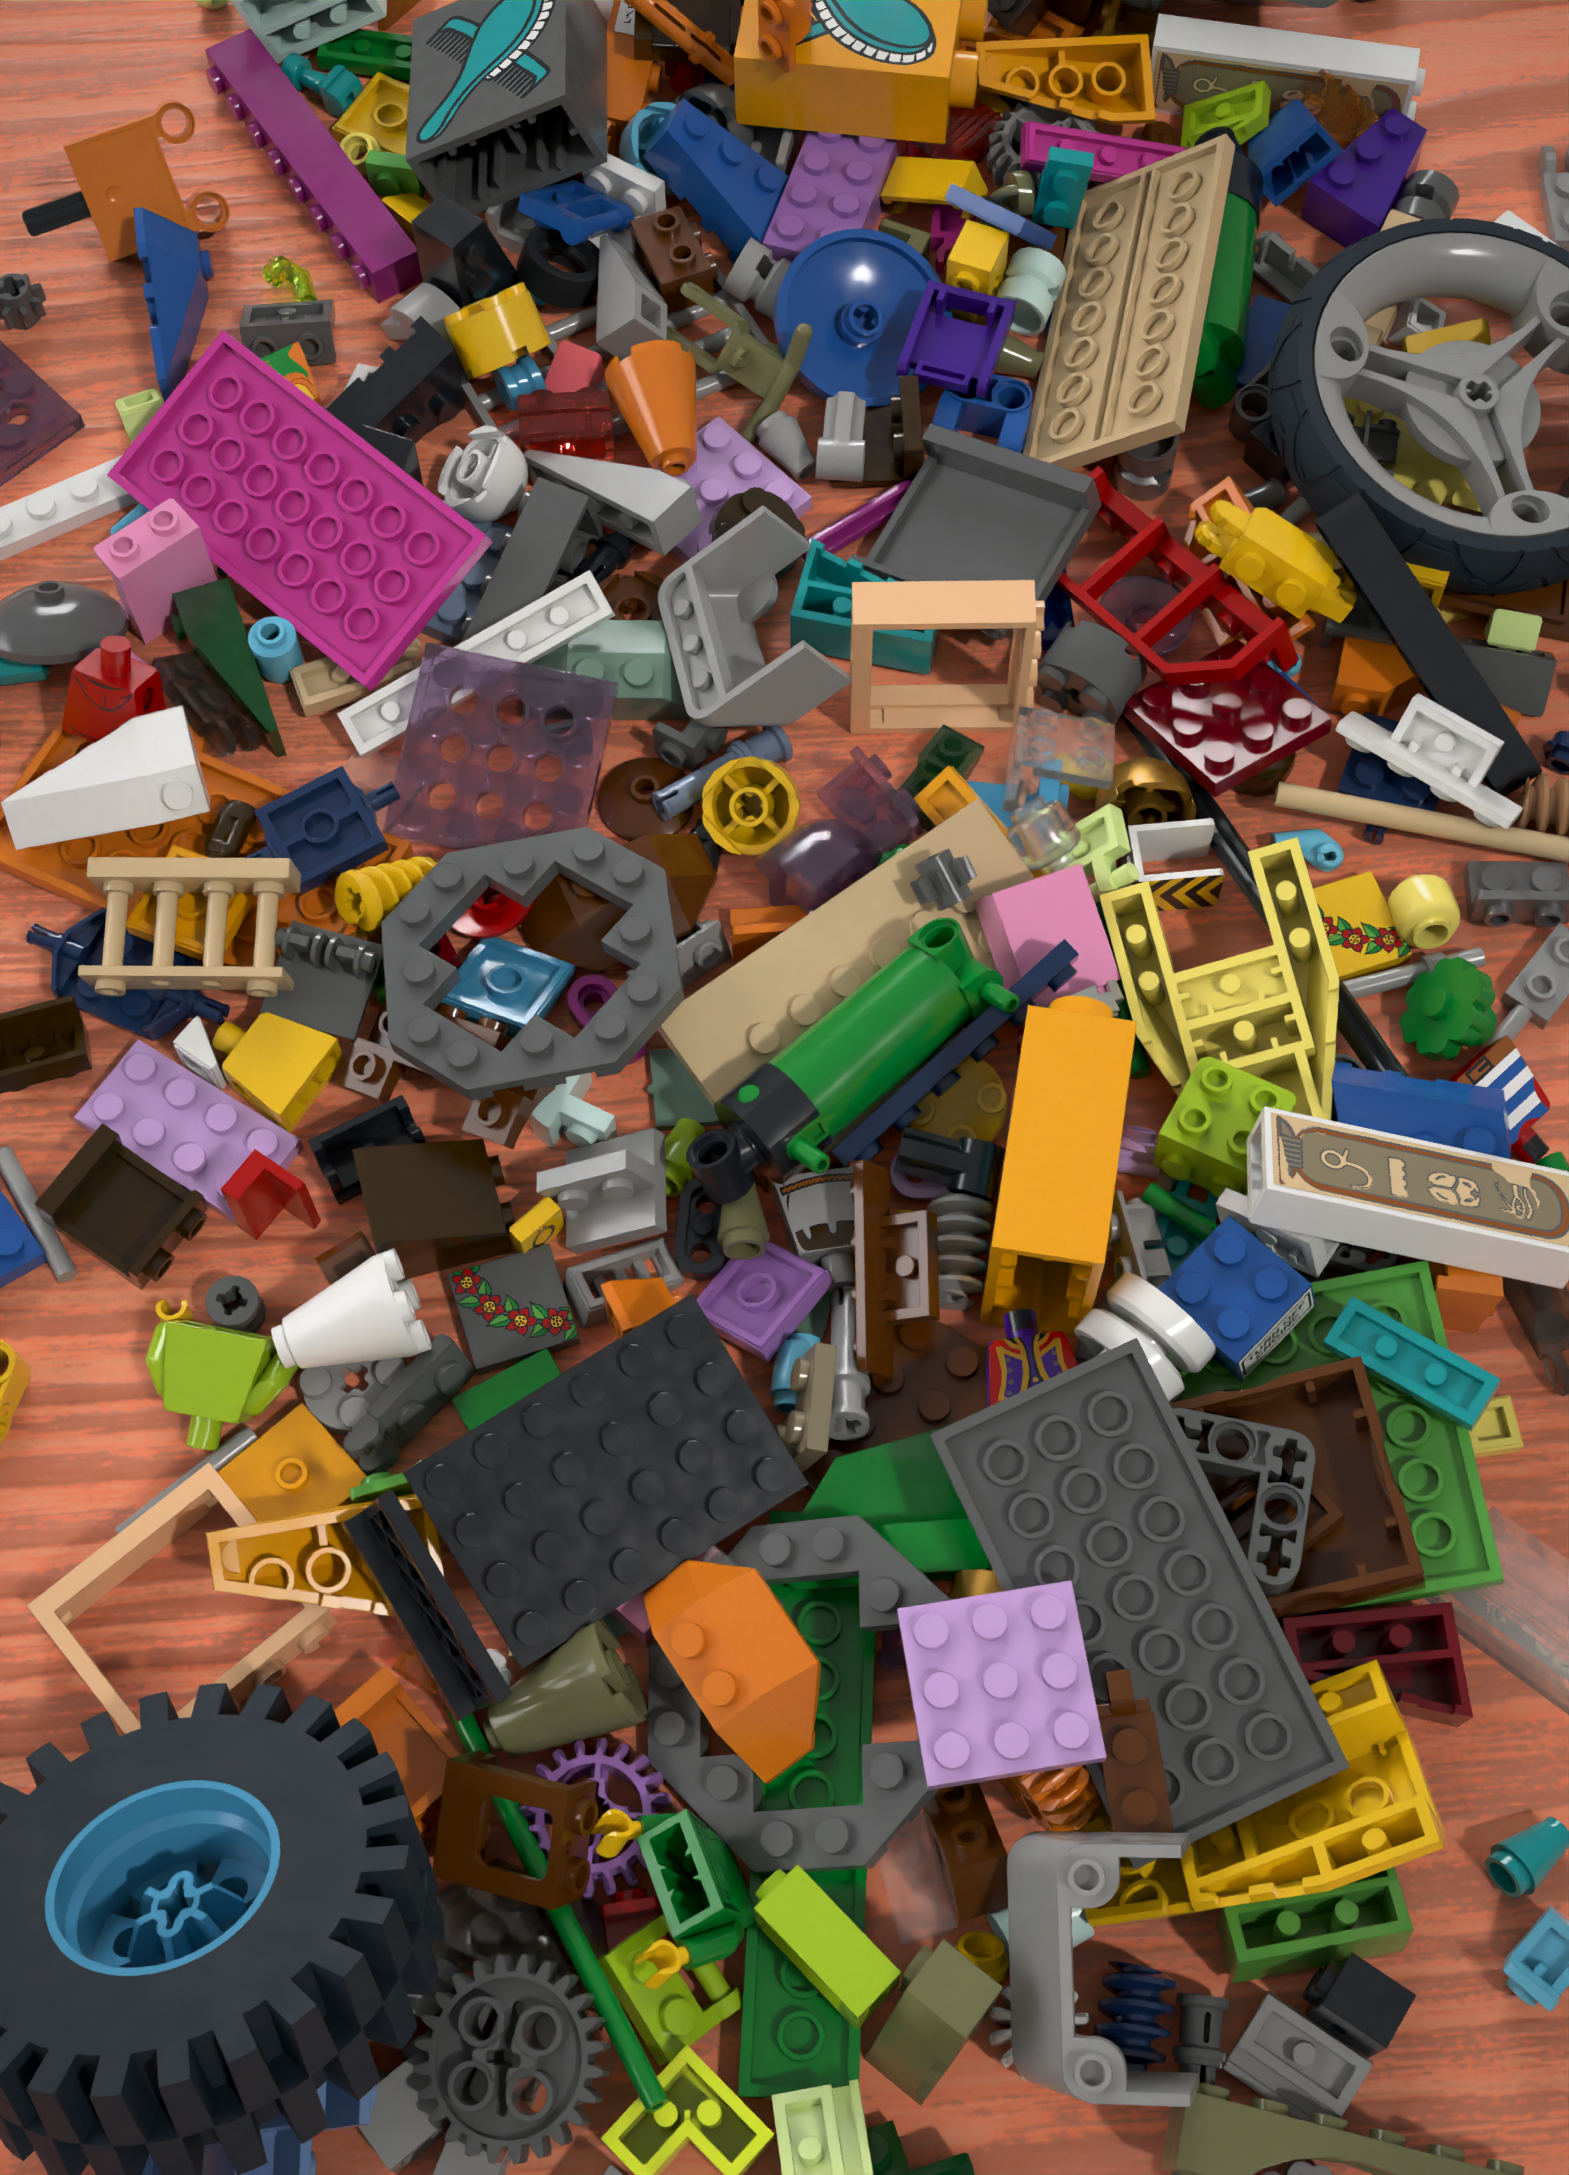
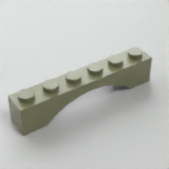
[1161,2083,1524,2175]

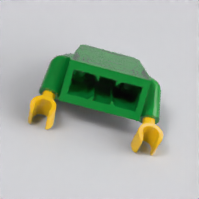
[591,1808,756,1989]

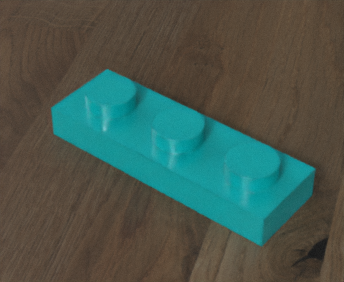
[1323,1296,1501,1432]

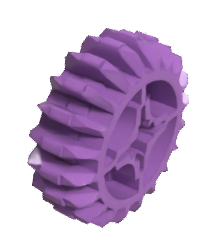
[519,1738,672,1900]

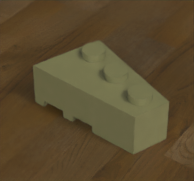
[865,1939,1003,2106]

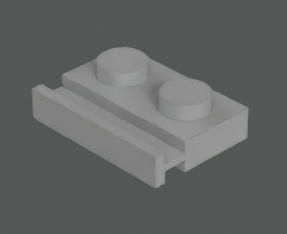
[1223,1990,1373,2122]

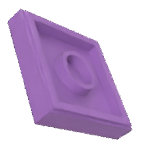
[696,1241,834,1362]

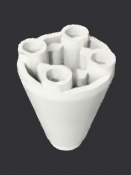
[271,1248,432,1369]

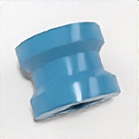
[493,354,547,411]

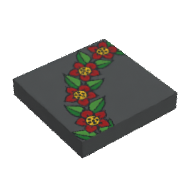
[448,1244,580,1376]

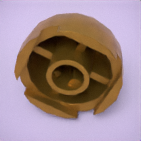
[1095,757,1196,831]

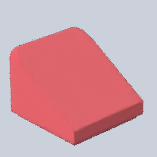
[544,340,604,409]

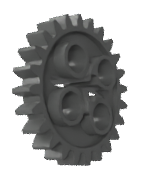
[413,1954,611,2165]

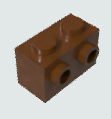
[630,205,718,314]

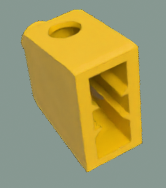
[212,1012,345,1133]

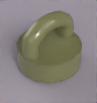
[990,170,1036,216]

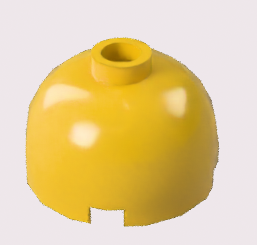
[702,756,801,856]

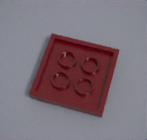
[1123,639,1332,797]

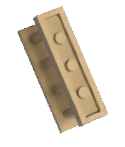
[78,857,301,997]

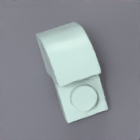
[528,1073,618,1148]

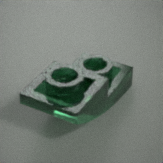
[889,724,985,832]

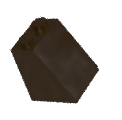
[352,1139,516,1281]

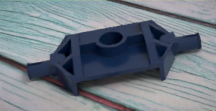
[26,907,230,1041]

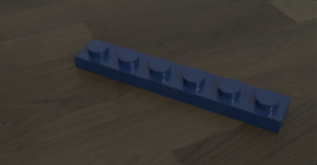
[831,939,1079,1167]

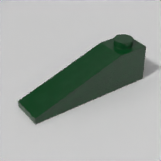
[170,578,287,758]

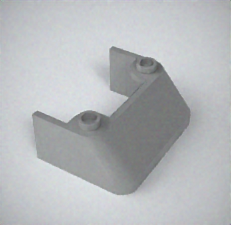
[658,505,852,727]
[1007,1831,1199,2107]

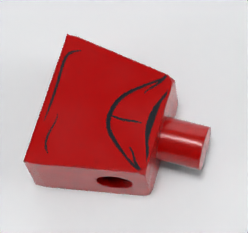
[62,635,166,743]

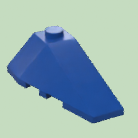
[133,207,214,402]

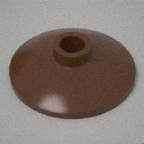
[598,757,694,842]

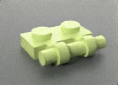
[1033,803,1139,904]

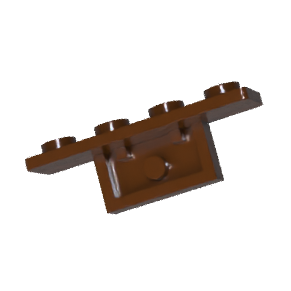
[850,1159,940,1379]

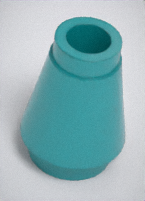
[1485,1817,1569,1898]

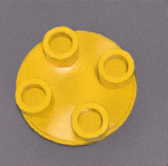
[910,1057,1008,1142]

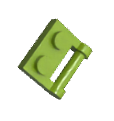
[598,1911,743,2066]

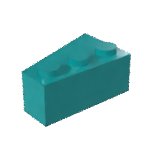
[790,538,940,675]

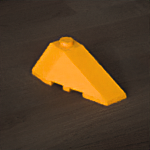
[975,34,1156,125]
[206,1493,444,1616]

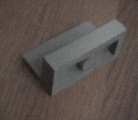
[1456,635,1557,717]

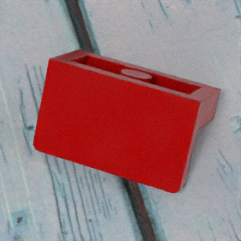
[221,1149,321,1240]

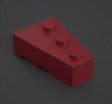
[1278,1602,1473,1727]

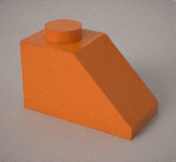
[1328,636,1425,716]
[600,1277,683,1340]

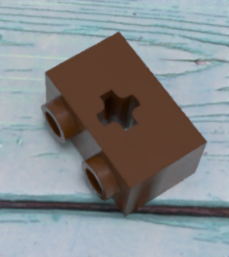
[923,1782,1008,1921]

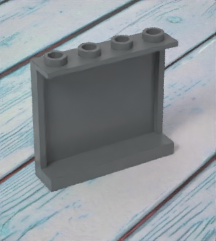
[848,424,1102,640]

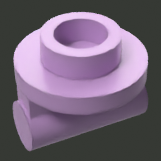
[1117,1125,1160,1179]

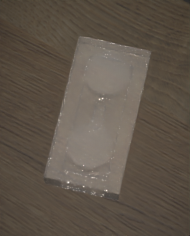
[877,1812,958,1947]

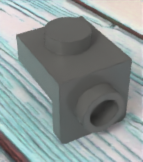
[652,718,728,772]

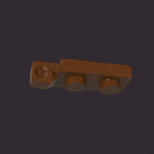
[1096,1669,1174,1833]

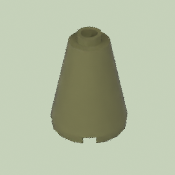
[483,1619,648,1758]

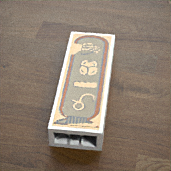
[1151,13,1426,140]
[1246,1106,1569,1289]

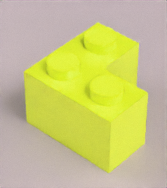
[600,2045,775,2175]

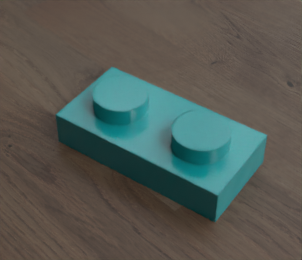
[1031,146,1094,229]

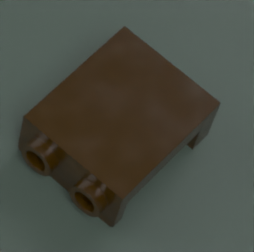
[634,0,745,62]
[34,1123,207,1290]

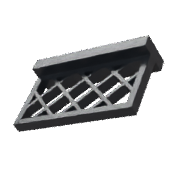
[341,1489,512,1722]

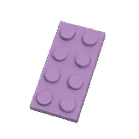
[74,1039,304,1227]

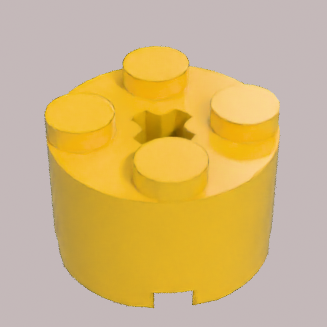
[443,281,552,379]

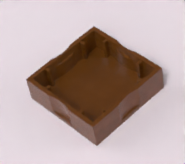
[1170,1356,1425,1622]

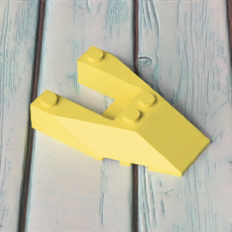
[1099,837,1340,1121]

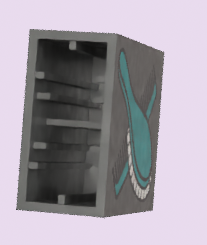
[406,0,607,214]

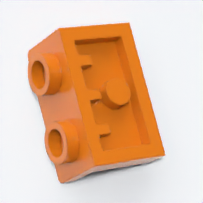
[758,0,811,73]

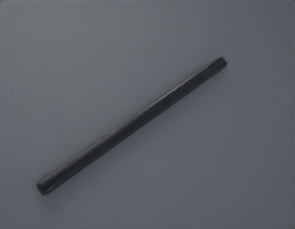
[1121,713,1409,1077]

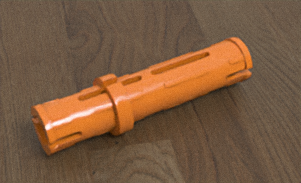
[624,0,734,87]

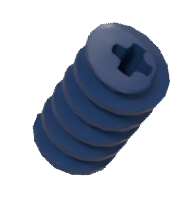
[1093,1961,1179,2071]

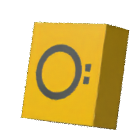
[509,1196,565,1254]

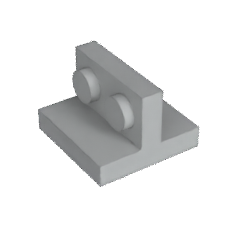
[537,1128,667,1254]

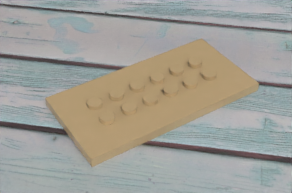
[1023,134,1236,470]
[658,798,1035,1192]

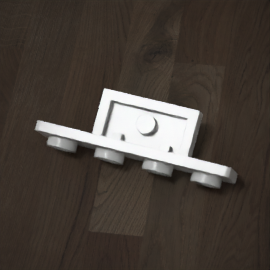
[1335,693,1523,829]

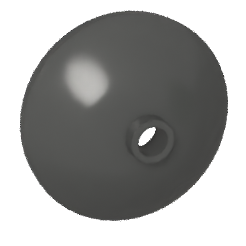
[0,580,128,665]

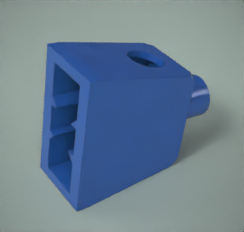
[1248,98,1343,207]

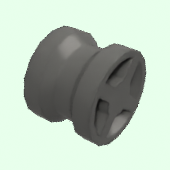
[205,1276,266,1333]

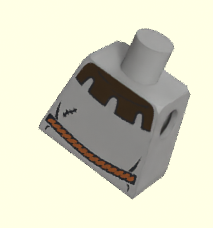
[774,1166,855,1293]

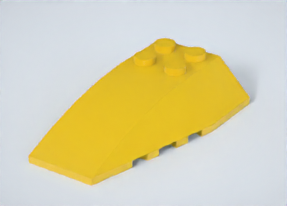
[1073,1659,1446,1927]

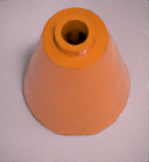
[605,340,697,477]

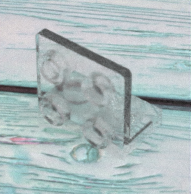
[1002,706,1115,814]

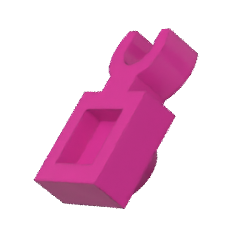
[931,204,976,274]

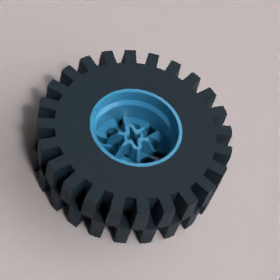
[0,1683,444,2175]

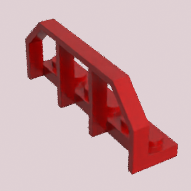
[1055,466,1299,686]

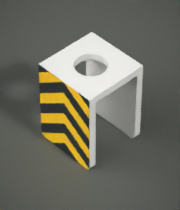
[1121,818,1225,911]

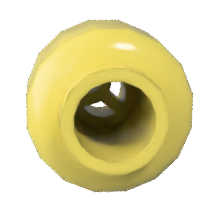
[1388,874,1461,949]

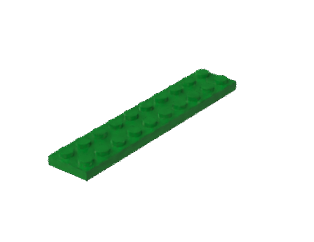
[738,1510,876,2099]

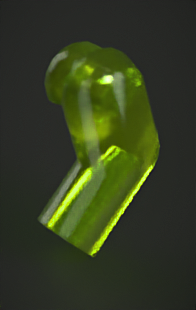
[262,256,317,302]

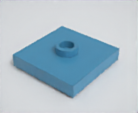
[441,937,575,1037]

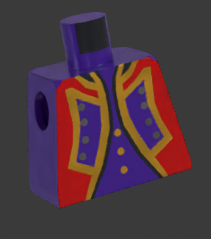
[986,1309,1078,1408]

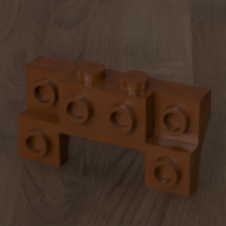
[338,997,556,1149]

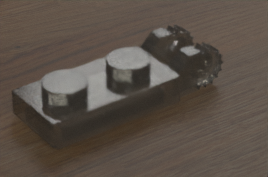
[151,651,262,757]
[1502,1276,1569,1396]

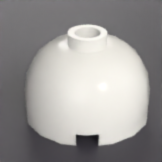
[438,425,528,523]

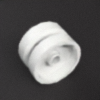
[1074,1272,1217,1403]

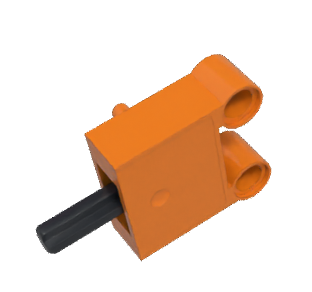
[22,99,230,262]

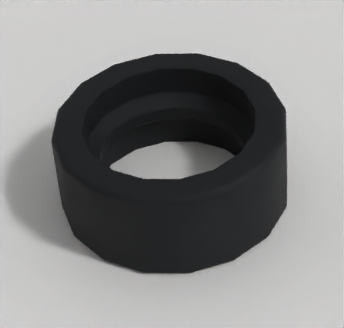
[516,227,599,308]

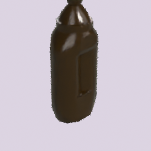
[203,800,256,858]

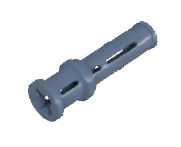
[651,726,793,821]

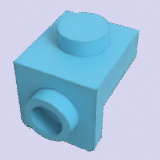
[1502,1905,1569,2012]

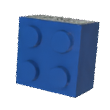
[1158,1215,1315,1382]

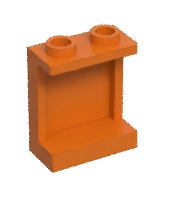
[334,1665,462,1840]

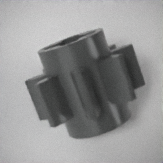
[0,273,47,330]
[910,848,977,911]

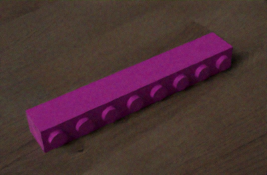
[205,29,423,304]

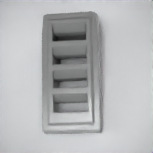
[563,1237,684,1329]

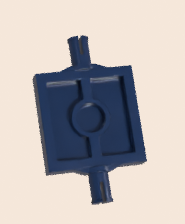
[1337,700,1439,845]
[244,766,401,895]

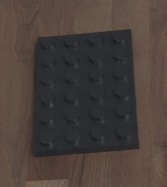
[403,1294,808,1669]

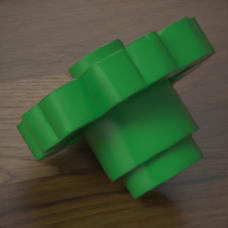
[1400,957,1497,1061]

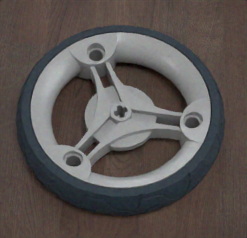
[1268,218,1569,595]

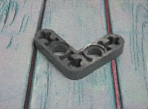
[1172,1408,1316,1594]

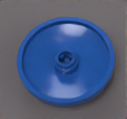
[774,228,953,408]

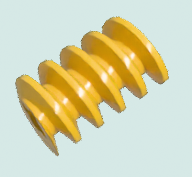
[335,856,437,932]

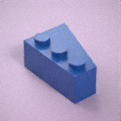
[643,98,789,264]
[1332,1061,1511,1159]

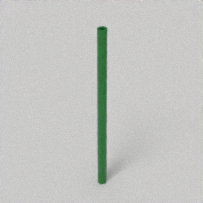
[444,1704,669,2113]

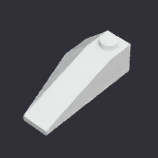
[1,705,210,850]

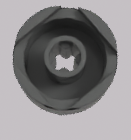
[1037,620,1148,734]

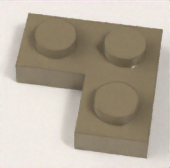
[774,1342,838,1473]

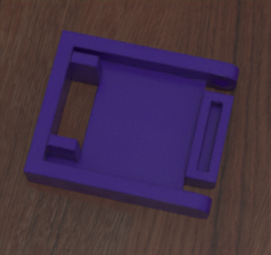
[896,280,1016,398]

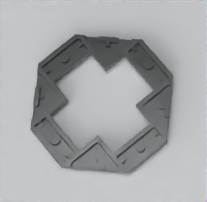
[381,826,685,1101]
[648,1515,951,1875]

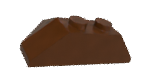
[520,833,718,974]

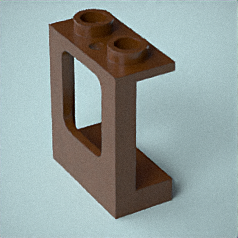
[433,1751,598,1910]

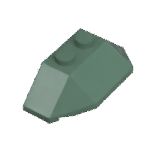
[522,620,692,721]

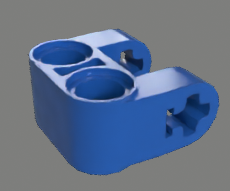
[932,374,1032,454]

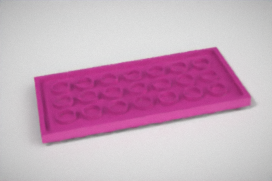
[107,330,493,692]

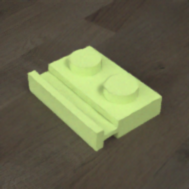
[771,2079,874,2175]

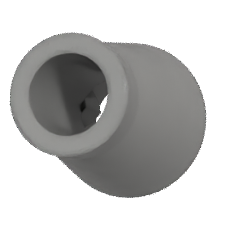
[756,411,816,481]

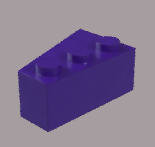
[1301,107,1427,248]

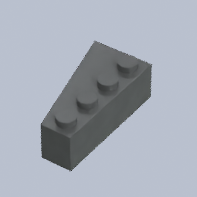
[460,477,606,681]

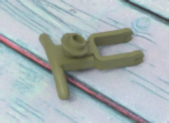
[667,282,813,445]

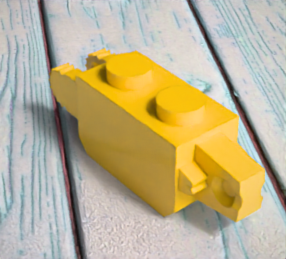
[1193,499,1357,623]

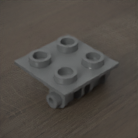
[259,921,384,1041]

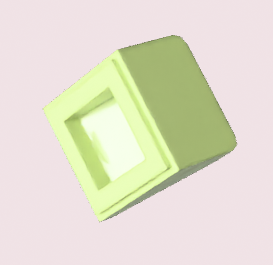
[115,387,165,443]
[1483,609,1542,652]

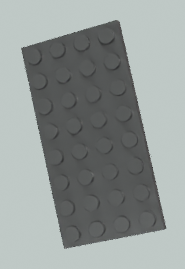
[930,1338,1350,1870]

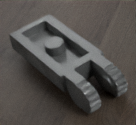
[342,1333,477,1476]

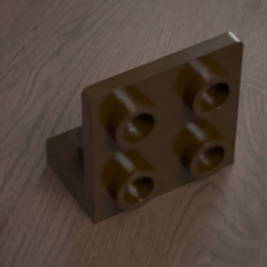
[829,375,923,488]

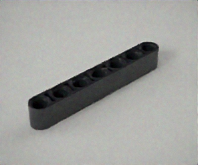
[1314,491,1543,797]

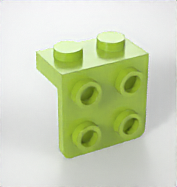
[1153,1056,1296,1198]

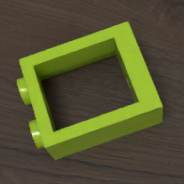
[754,1864,901,2030]

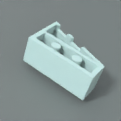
[230,0,387,64]

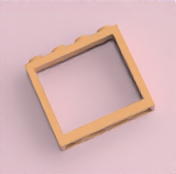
[849,580,1045,734]
[27,1462,338,1734]

